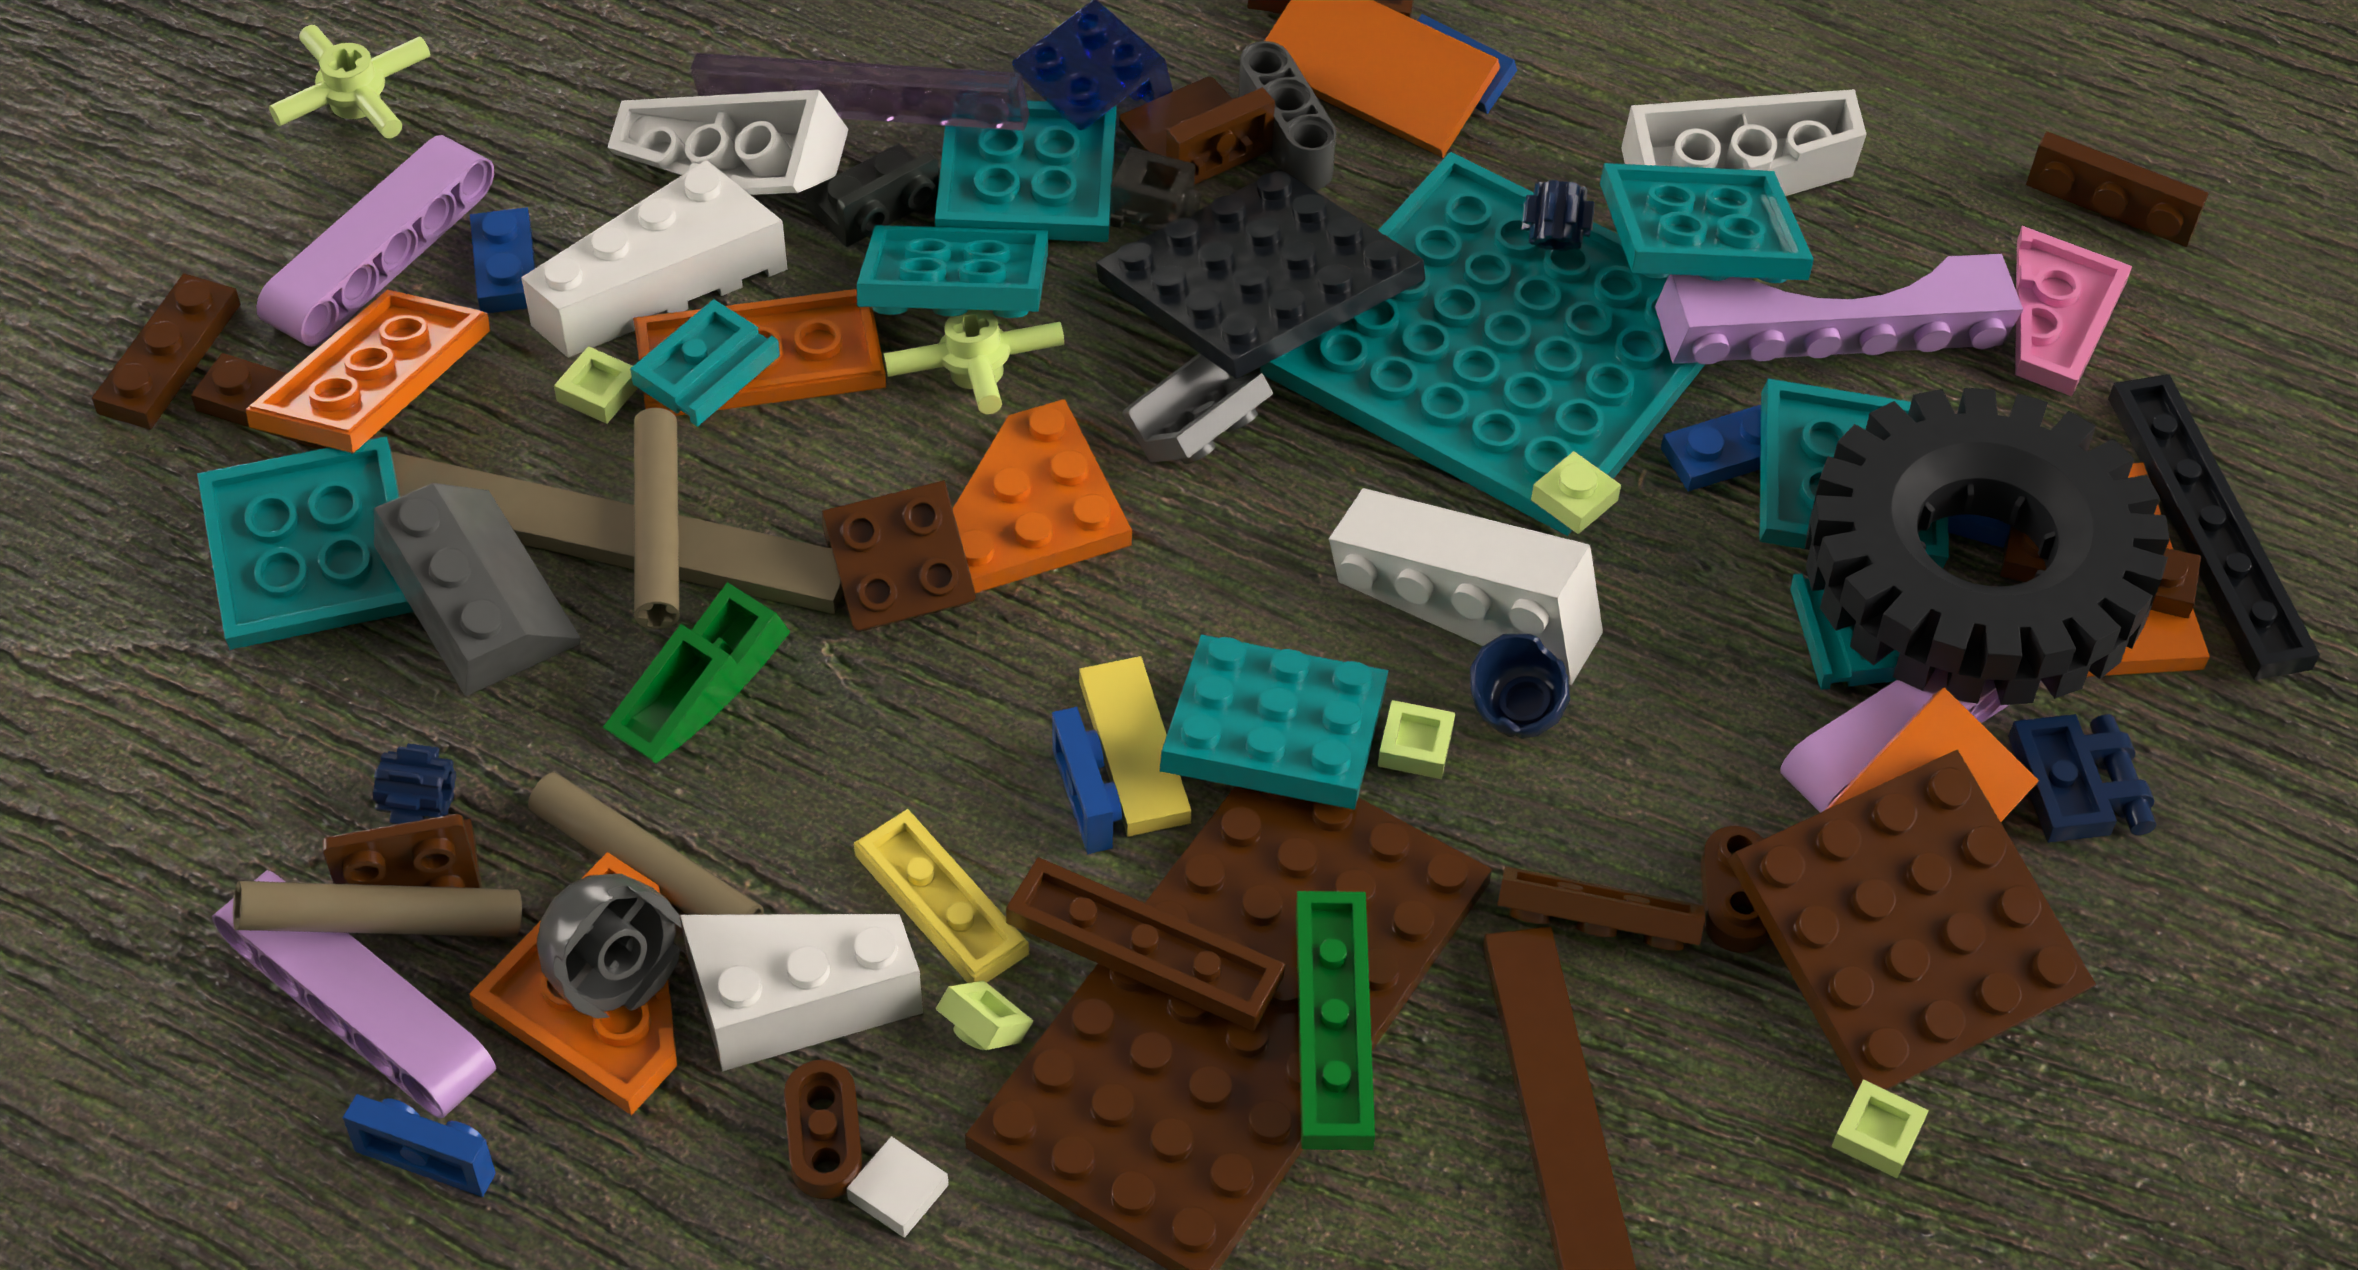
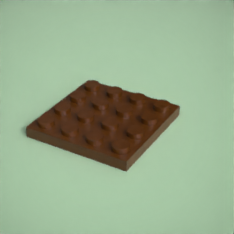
[1727,749,2096,1091]

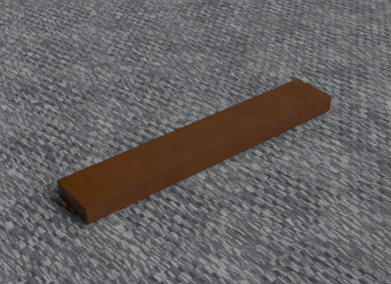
[1483,927,1637,1270]

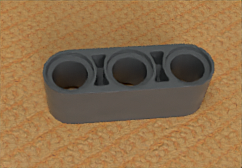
[1238,41,1337,190]

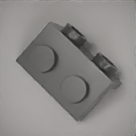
[1123,353,1274,464]

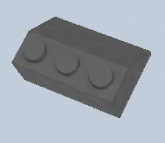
[374,483,581,697]

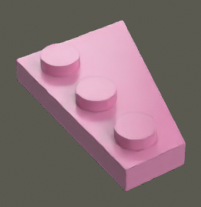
[2015,226,2132,397]

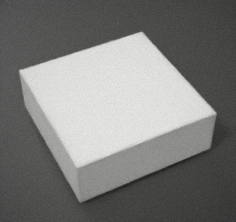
[847,1136,948,1238]

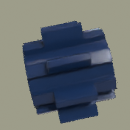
[1522,180,1595,251]
[372,743,456,824]

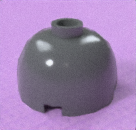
[537,874,682,1019]

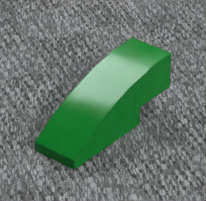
[603,582,790,764]

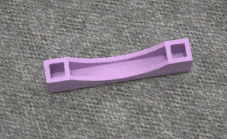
[1655,254,2023,364]

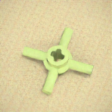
[269,25,430,138]
[883,310,1064,414]

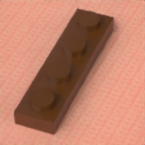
[1006,857,1285,1032]

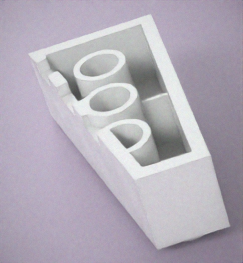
[1621,89,1867,196]
[521,160,788,358]
[1329,488,1603,685]

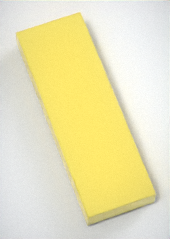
[1079,656,1192,837]
[854,809,1029,983]

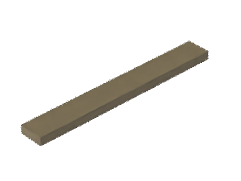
[391,451,843,614]

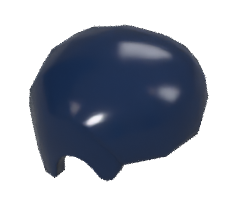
[1470,634,1570,739]

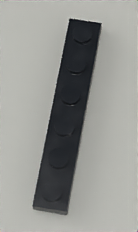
[2108,374,2320,680]

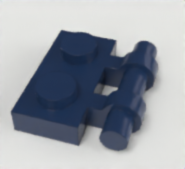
[2008,714,2157,843]

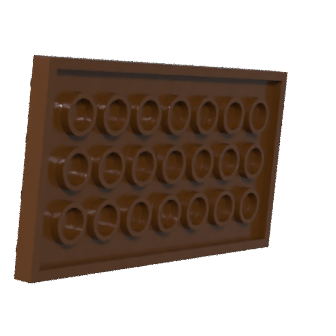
[965,786,1492,1270]

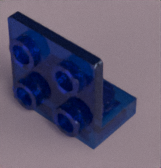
[1012,0,1173,130]

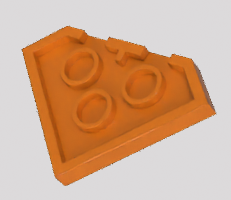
[953,399,1132,593]
[469,852,677,1116]

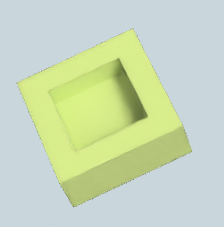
[554,346,638,424]
[1531,451,1621,534]
[1378,700,1455,779]
[936,981,1034,1050]
[1832,1079,1929,1178]

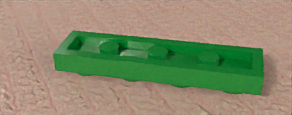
[1296,891,1375,1150]

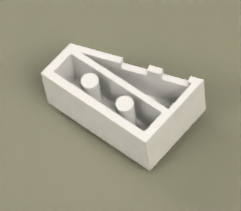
[680,914,923,1072]

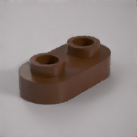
[1701,826,1769,953]
[784,1060,863,1199]

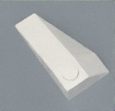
[607,90,848,195]

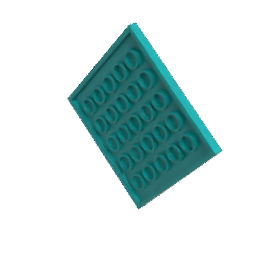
[1260,152,1706,536]

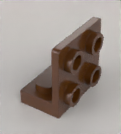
[1119,77,1275,192]
[822,480,976,632]
[322,814,482,888]

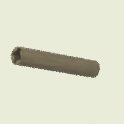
[634,408,680,629]
[528,772,764,915]
[233,881,522,937]

